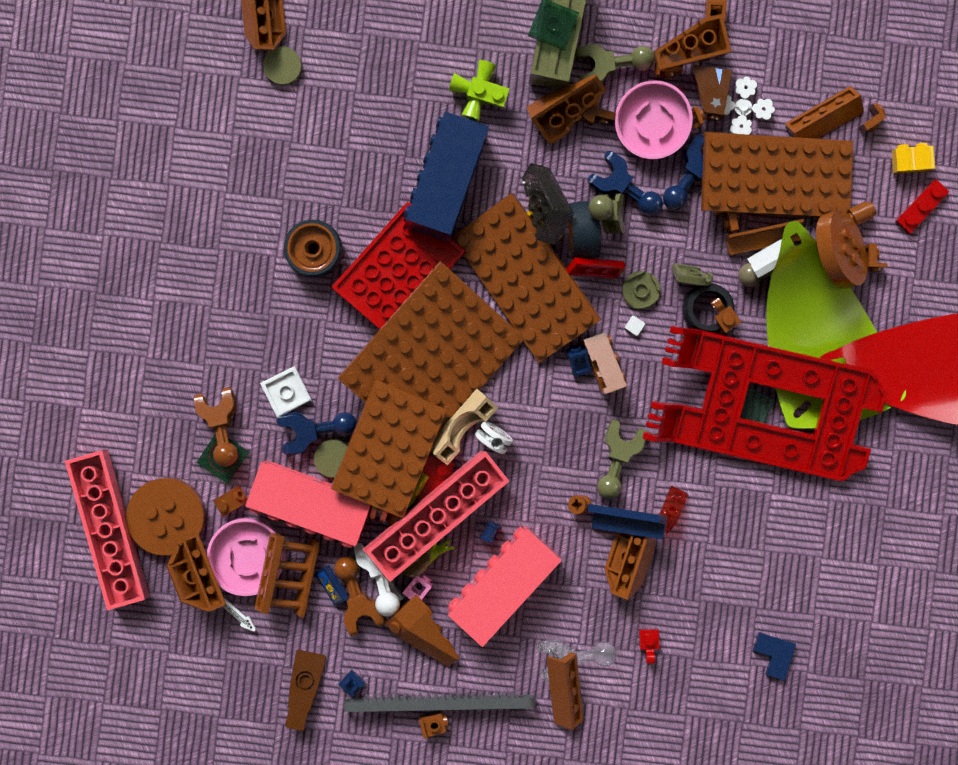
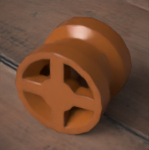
[568,495,592,514]

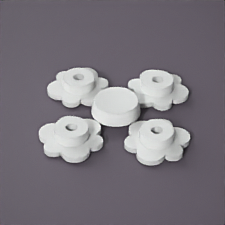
[724,77,775,135]

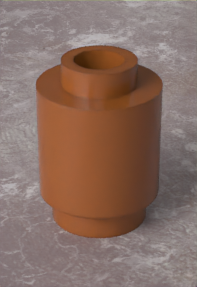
[848,201,877,226]

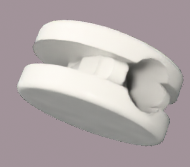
[475,421,513,454]

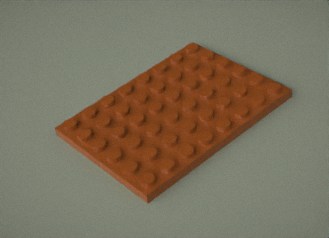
[337,261,524,432]

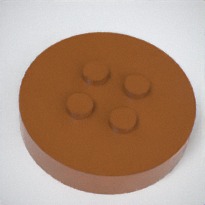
[816,210,868,289]
[126,477,206,555]

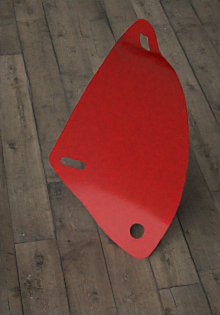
[820,313,958,425]

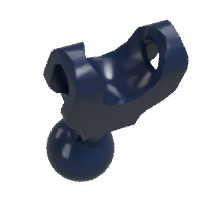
[663,134,704,210]
[587,151,663,216]
[276,412,357,454]

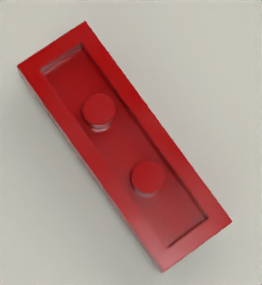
[895,179,950,234]
[566,257,626,279]

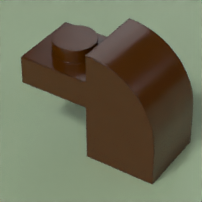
[581,98,616,126]

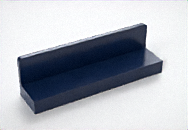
[587,504,667,540]

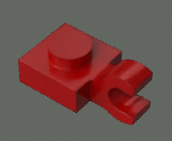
[639,629,659,664]

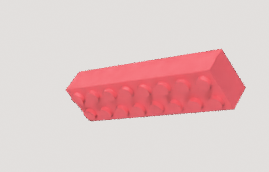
[65,449,150,610]
[362,451,509,582]

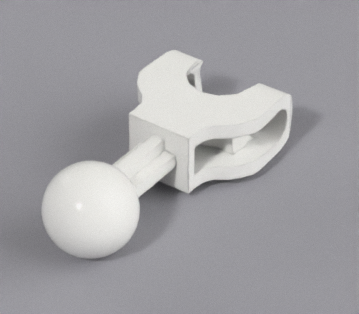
[354,543,400,617]

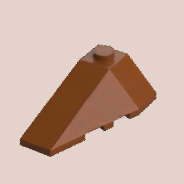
[654,14,732,71]
[527,74,606,145]
[385,595,459,667]

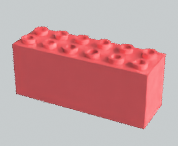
[245,460,372,548]
[448,525,562,647]

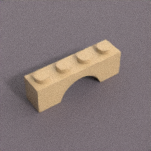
[431,389,498,465]

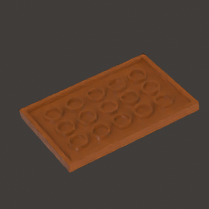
[330,380,447,518]

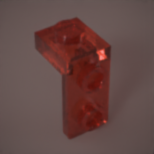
[657,486,688,533]

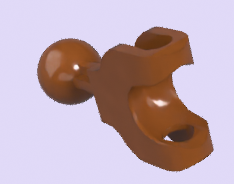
[194,387,238,467]
[334,556,385,637]

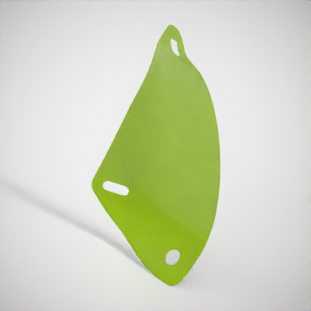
[766,221,906,428]

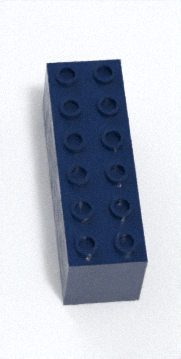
[403,111,489,243]

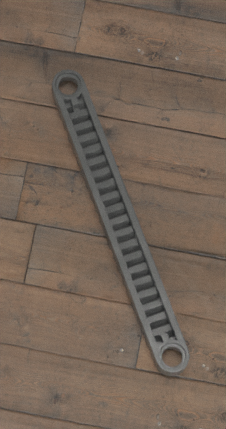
[344,691,536,712]

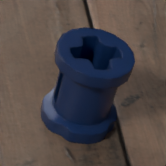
[479,520,502,545]

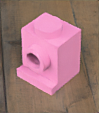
[403,573,433,600]

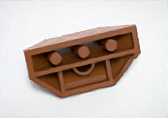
[241,0,286,51]
[166,532,226,612]
[604,532,655,600]

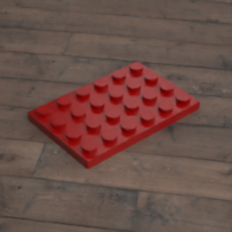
[331,202,465,330]

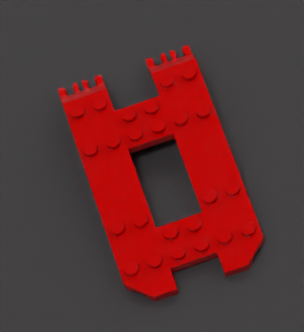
[642,326,887,481]

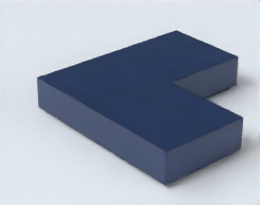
[753,631,796,681]

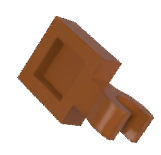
[710,298,741,333]

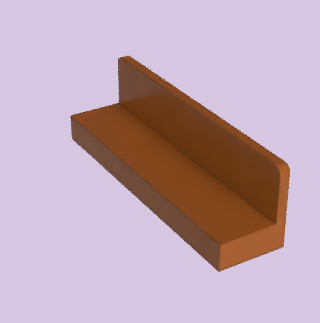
[785,86,864,139]
[725,219,804,256]
[547,652,584,730]

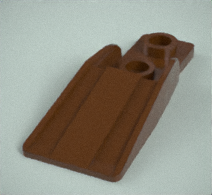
[285,649,326,731]

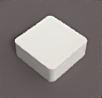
[624,316,645,336]

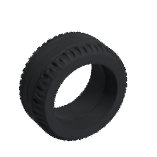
[682,283,735,333]

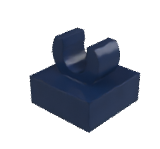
[338,669,366,697]

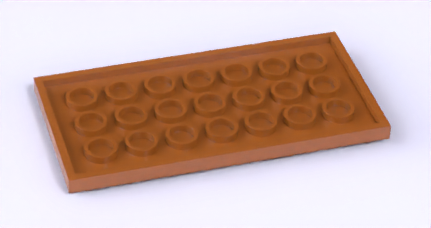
[701,132,854,217]
[452,193,602,363]

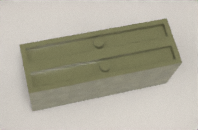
[528,0,586,90]

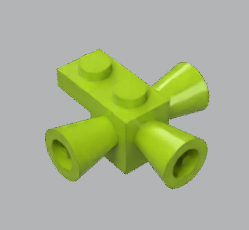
[449,60,510,122]

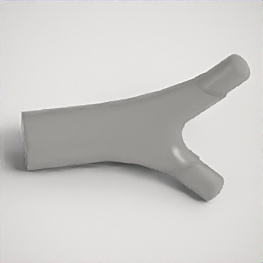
[388,580,404,601]

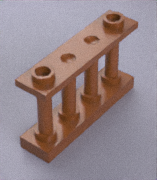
[254,532,320,617]

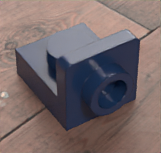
[566,345,592,377]

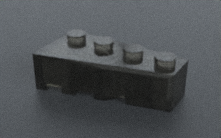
[522,163,574,245]

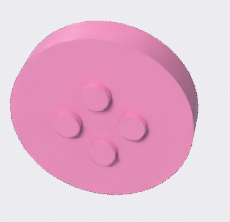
[615,81,693,159]
[207,517,286,596]

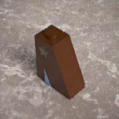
[692,64,732,122]

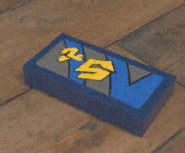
[315,565,349,606]

